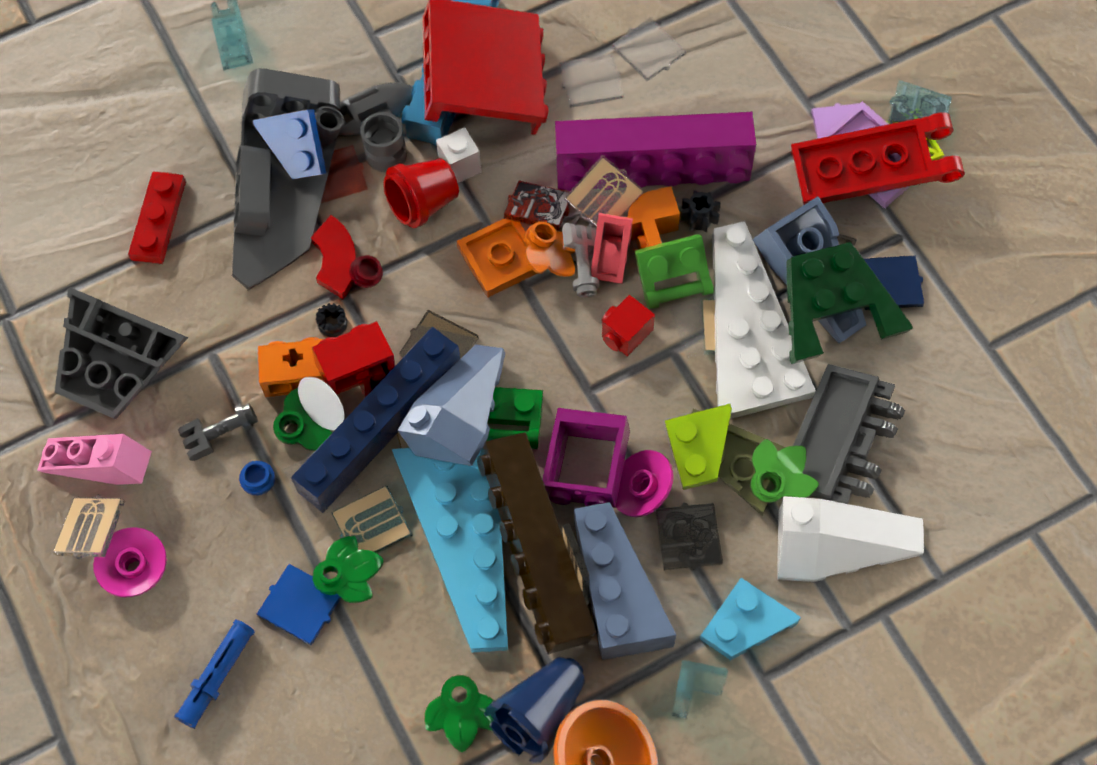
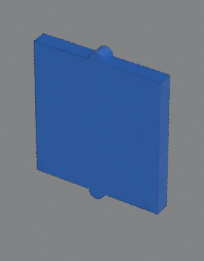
[257,564,341,645]

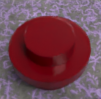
[349,255,383,288]

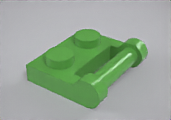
[635,234,714,310]

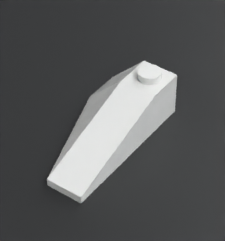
[777,496,924,582]

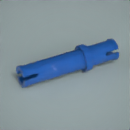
[174,619,255,729]

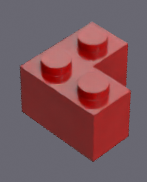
[312,321,395,398]

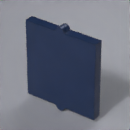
[864,255,924,310]

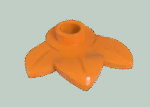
[525,222,575,277]

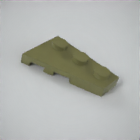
[691,408,786,516]

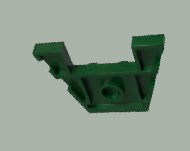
[786,242,913,364]

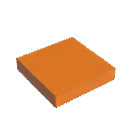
[456,214,538,298]

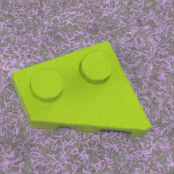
[664,404,732,490]

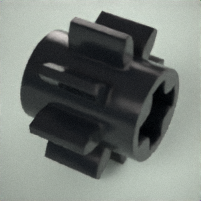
[680,190,721,232]

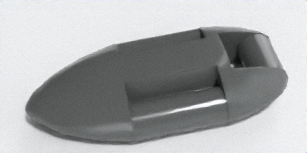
[339,83,413,136]

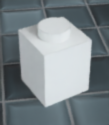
[436,128,482,183]

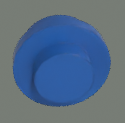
[239,461,275,495]

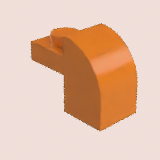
[628,186,680,249]

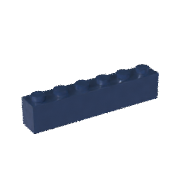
[291,327,460,513]

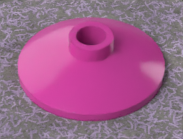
[616,450,673,517]
[93,527,167,598]

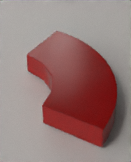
[311,215,356,300]

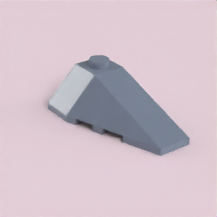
[752,196,866,344]
[398,345,506,466]

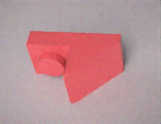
[591,213,633,284]

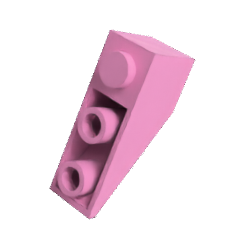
[37,434,152,485]

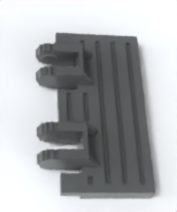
[793,364,905,504]

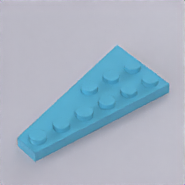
[392,447,508,653]

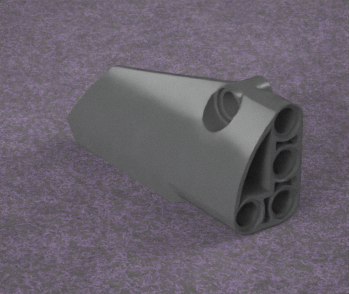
[232,68,344,290]

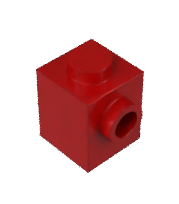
[601,294,655,357]

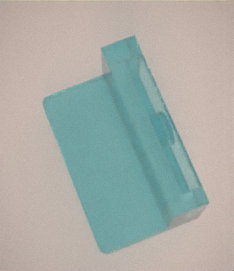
[672,660,728,719]

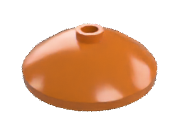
[554,700,658,765]

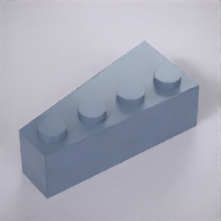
[574,502,676,660]

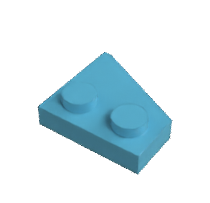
[700,578,801,660]

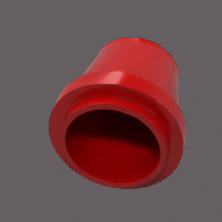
[383,158,459,229]

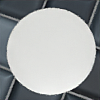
[298,377,345,430]

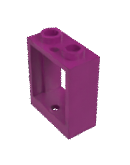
[542,408,630,508]

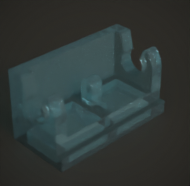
[211,0,254,70]

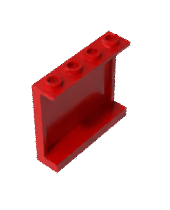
[422,0,548,135]

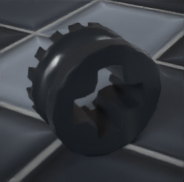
[316,303,348,337]

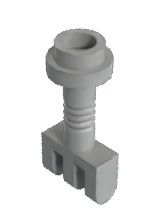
[562,222,600,297]

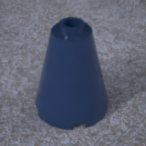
[484,657,585,763]

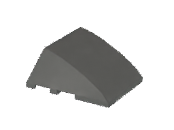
[54,286,188,419]

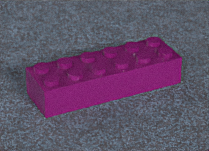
[555,112,757,191]

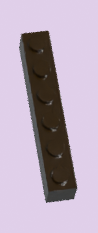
[477,432,597,655]

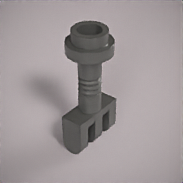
[178,403,258,461]

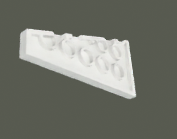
[712,221,816,419]

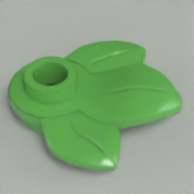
[751,439,819,503]

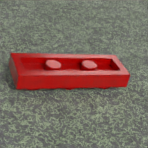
[128,171,186,264]

